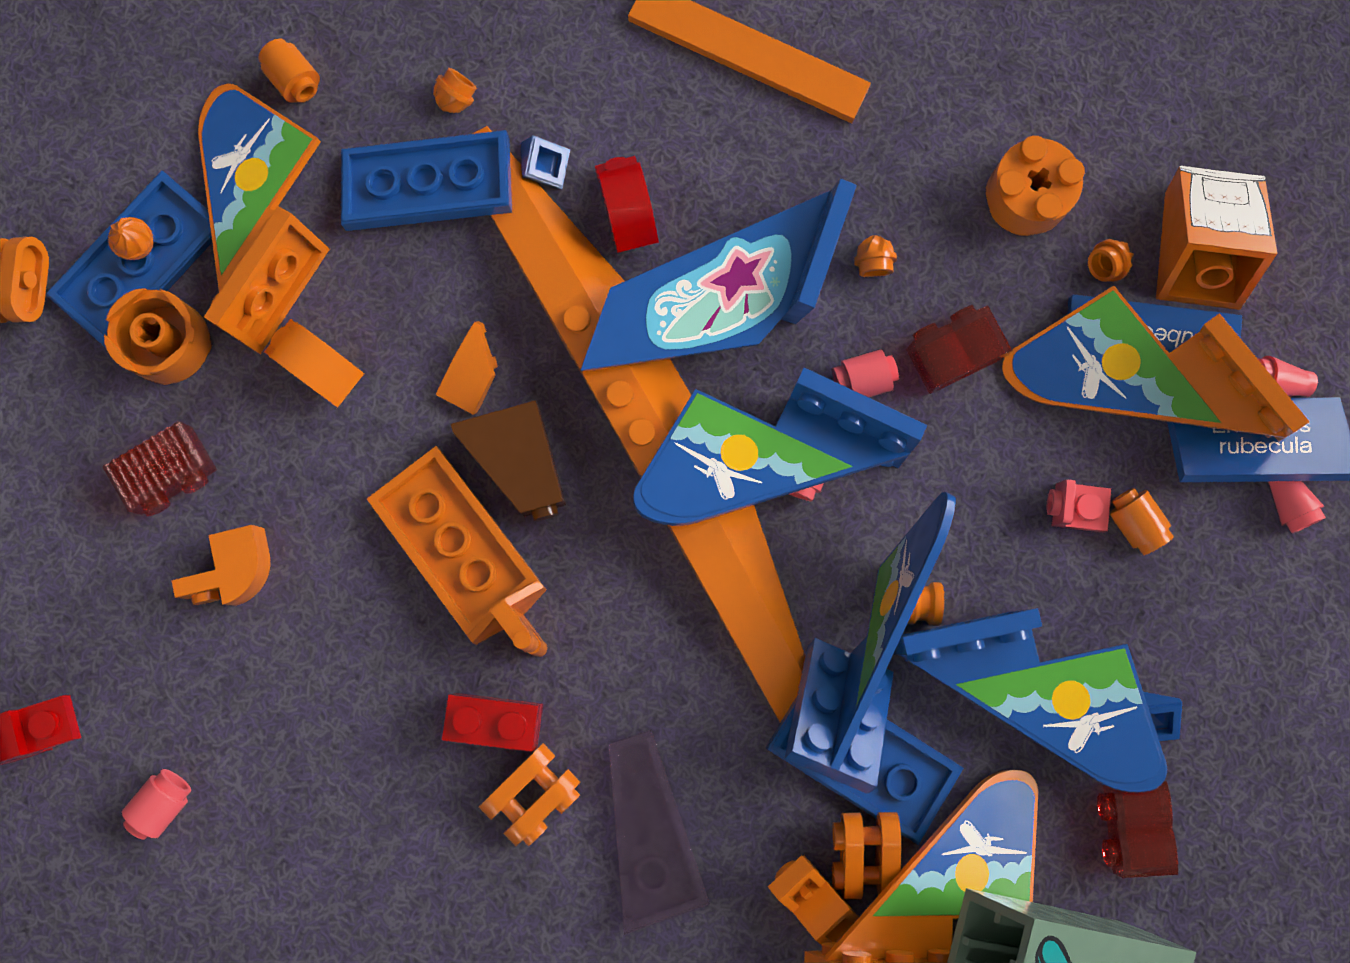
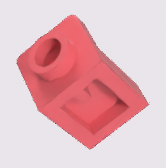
[1046,479,1111,533]

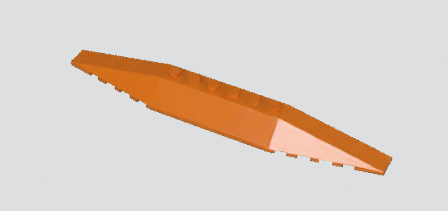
[473,126,805,723]

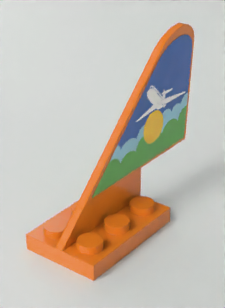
[198,84,330,355]
[1002,286,1310,442]
[804,769,1038,963]

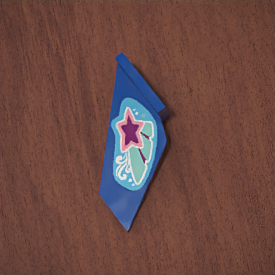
[580,178,857,372]

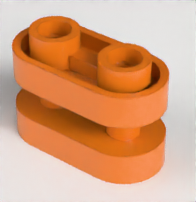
[0,237,49,323]
[479,743,580,847]
[832,812,901,899]

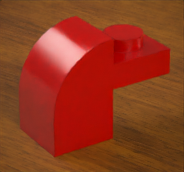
[595,156,659,253]
[0,695,81,765]

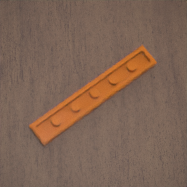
[628,0,871,124]

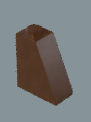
[451,400,566,521]

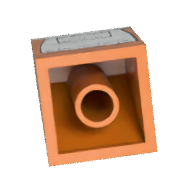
[1156,166,1277,310]

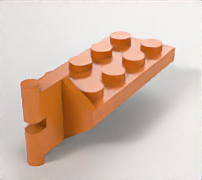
[367,446,547,657]

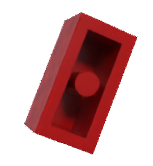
[442,693,543,752]

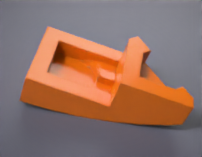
[436,321,498,415]

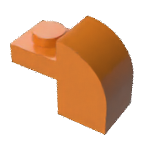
[264,319,365,408]
[171,525,270,606]
[768,855,859,946]

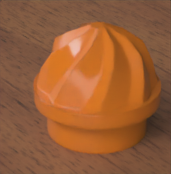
[433,68,477,113]
[108,217,154,260]
[854,235,897,277]
[1088,239,1134,282]

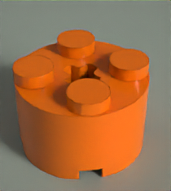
[986,136,1085,236]
[104,288,212,385]

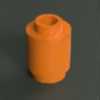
[258,39,320,103]
[1109,487,1174,555]

